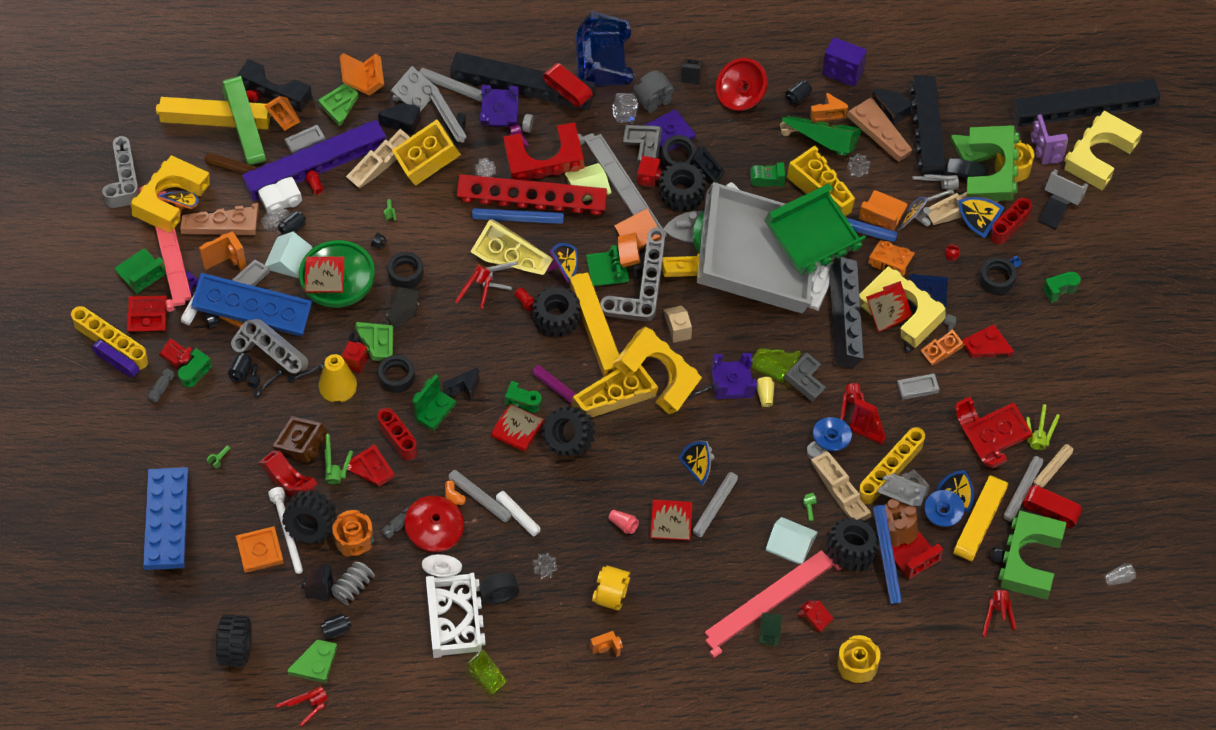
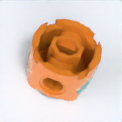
[332,510,374,557]

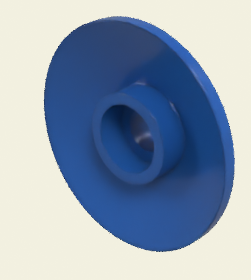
[813,417,852,451]
[924,490,964,527]

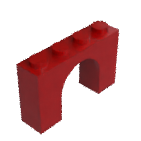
[503,122,585,181]

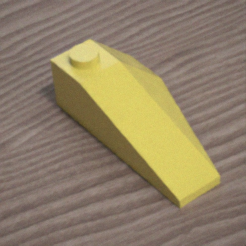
[471,219,553,275]

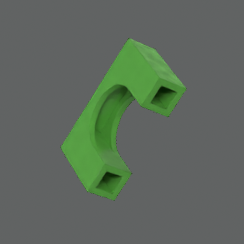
[967,126,1020,201]
[999,511,1066,600]

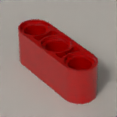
[543,63,593,107]
[990,198,1032,244]
[378,408,417,460]
[1022,485,1083,528]

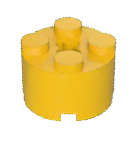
[995,140,1034,182]
[592,566,630,611]
[837,635,880,683]

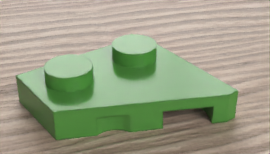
[318,84,359,126]
[950,135,997,163]
[355,322,393,361]
[288,640,337,683]

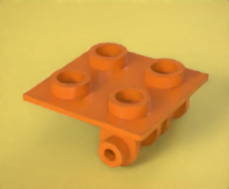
[868,240,915,277]

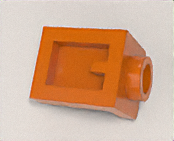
[590,631,623,657]

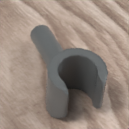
[944,314,956,333]

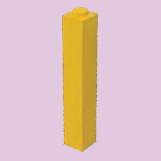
[156,97,271,129]
[570,272,619,377]

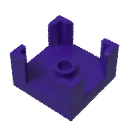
[480,85,519,127]
[710,353,757,399]

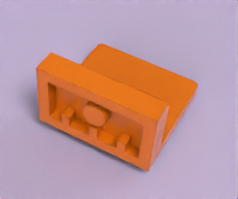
[859,190,908,231]
[199,231,247,271]

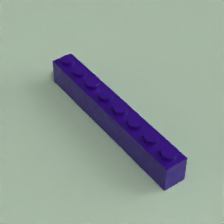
[242,120,386,201]

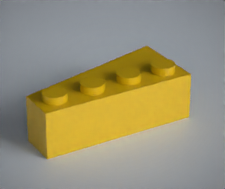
[786,146,855,217]
[571,365,658,417]

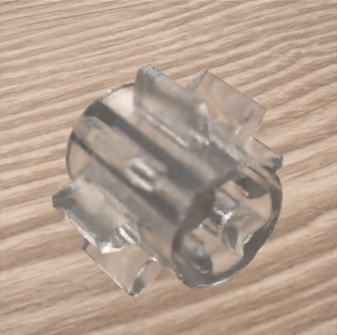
[847,154,870,177]
[475,157,496,177]
[533,552,557,578]

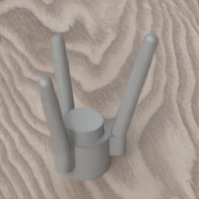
[912,174,959,201]
[483,261,518,290]

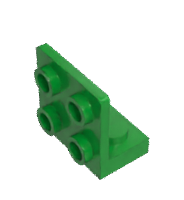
[115,248,166,294]
[412,374,456,432]

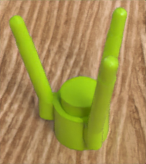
[1026,404,1060,450]

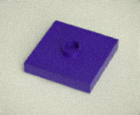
[645,109,695,152]

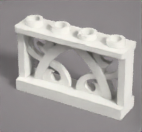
[426,573,485,658]

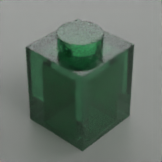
[759,612,782,646]

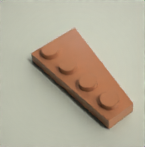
[847,97,912,162]
[180,203,259,235]

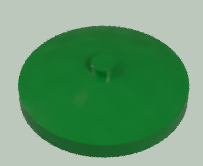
[299,240,375,308]

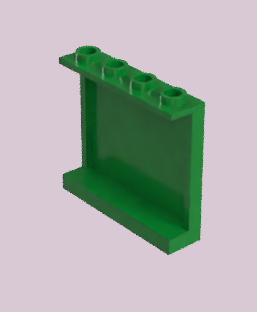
[764,183,866,276]

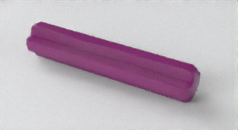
[532,365,576,404]

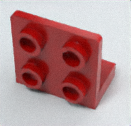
[892,530,943,580]

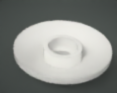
[422,555,462,577]

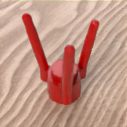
[455,264,492,309]
[840,383,865,421]
[982,590,1016,637]
[275,686,328,727]

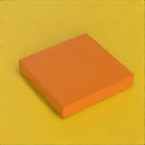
[614,208,662,251]
[236,526,284,573]

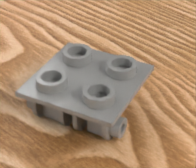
[391,66,439,112]

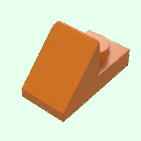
[810,93,848,122]

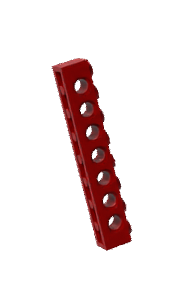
[457,174,608,215]

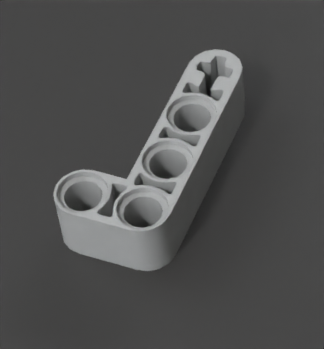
[102,136,139,208]
[231,319,308,373]

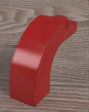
[259,451,318,498]

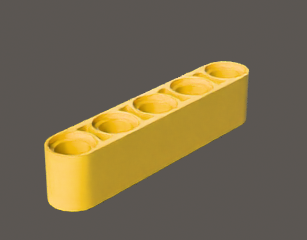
[71,306,148,370]
[859,428,925,504]
[953,475,1008,562]

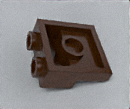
[272,416,328,463]

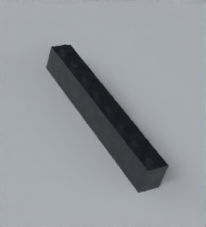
[450,52,595,110]
[1012,79,1161,127]

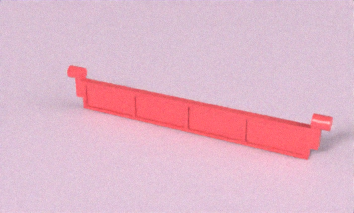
[139,187,192,312]
[704,550,841,658]

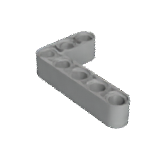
[601,227,665,321]

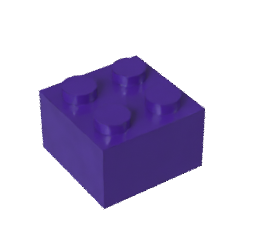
[822,37,867,87]

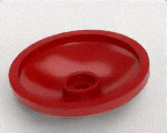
[716,58,768,111]
[404,496,464,552]

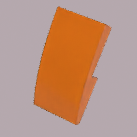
[618,232,641,267]
[921,329,965,365]

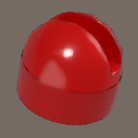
[944,244,960,261]

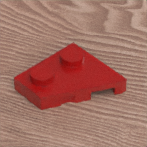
[962,324,1014,358]
[849,399,886,445]
[343,444,396,487]

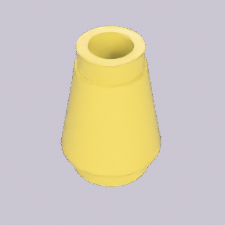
[756,377,775,407]

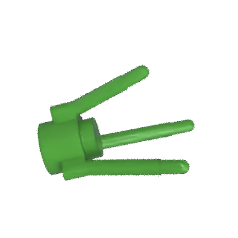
[325,434,353,484]

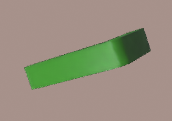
[222,76,266,165]

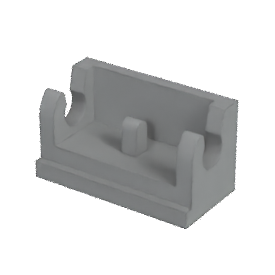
[1045,169,1088,205]
[878,473,927,506]

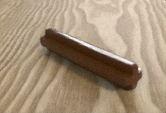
[205,152,257,174]

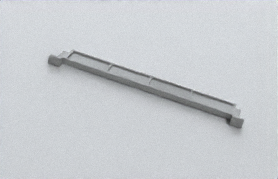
[578,133,667,237]

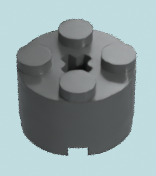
[632,70,675,113]

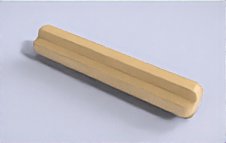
[1033,444,1073,488]

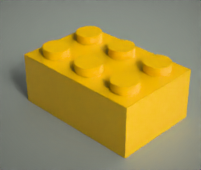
[392,120,461,186]

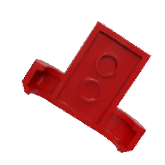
[955,397,1032,468]

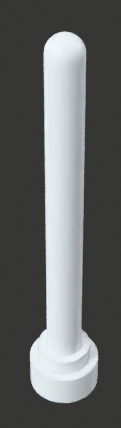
[268,487,303,574]

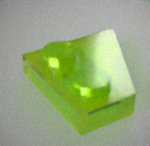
[751,348,801,383]

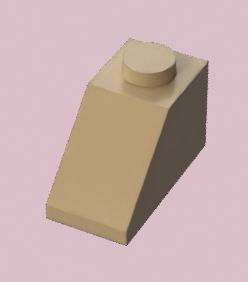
[663,306,692,343]

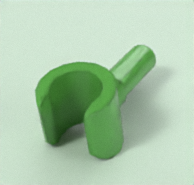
[384,199,396,222]
[207,446,230,468]
[803,493,816,521]

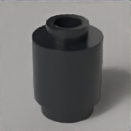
[785,80,812,106]
[278,211,306,235]
[228,353,252,382]
[320,613,352,639]

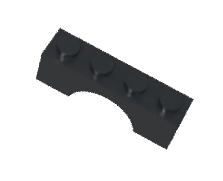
[237,59,312,112]

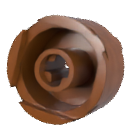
[884,499,918,547]

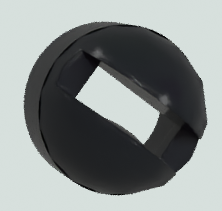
[371,232,387,249]
[205,313,220,328]
[989,546,1005,563]

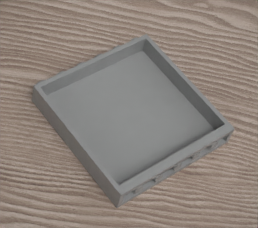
[697,182,814,314]

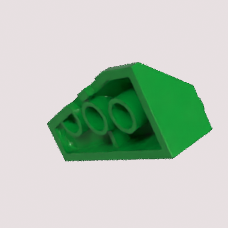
[782,116,862,156]

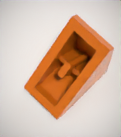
[264,96,300,131]

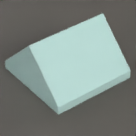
[265,232,312,278]
[765,517,818,565]

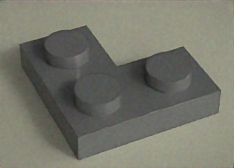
[623,125,662,162]
[783,352,826,402]

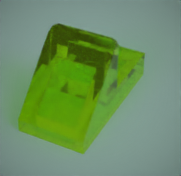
[468,650,507,694]

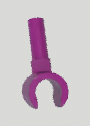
[510,125,529,147]

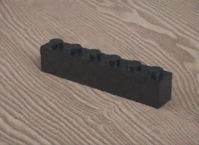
[909,76,946,176]
[829,257,864,369]

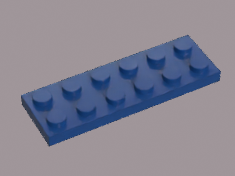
[191,273,312,337]
[143,467,189,570]

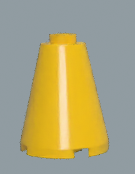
[318,354,357,402]

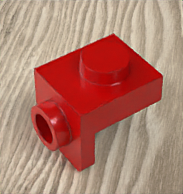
[159,338,192,368]
[797,600,834,632]

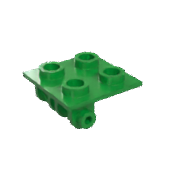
[586,245,629,287]

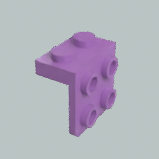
[1031,114,1068,164]

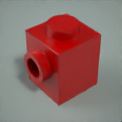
[637,155,662,187]
[341,341,368,374]

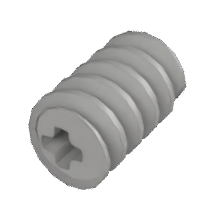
[331,562,375,605]

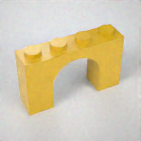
[131,155,210,233]
[613,327,702,415]

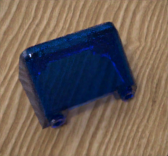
[576,11,634,86]

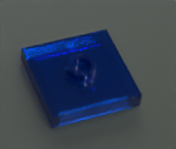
[908,274,948,312]

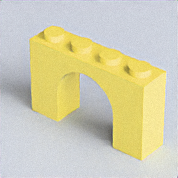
[1064,111,1142,190]
[859,266,946,348]

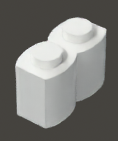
[258,177,302,215]

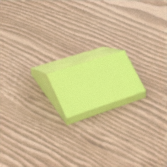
[564,163,611,202]

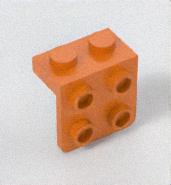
[340,53,384,96]

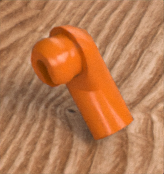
[445,481,466,506]

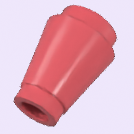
[608,510,639,534]

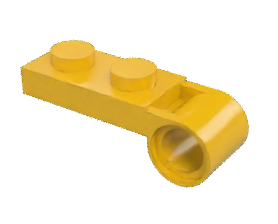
[662,254,700,277]

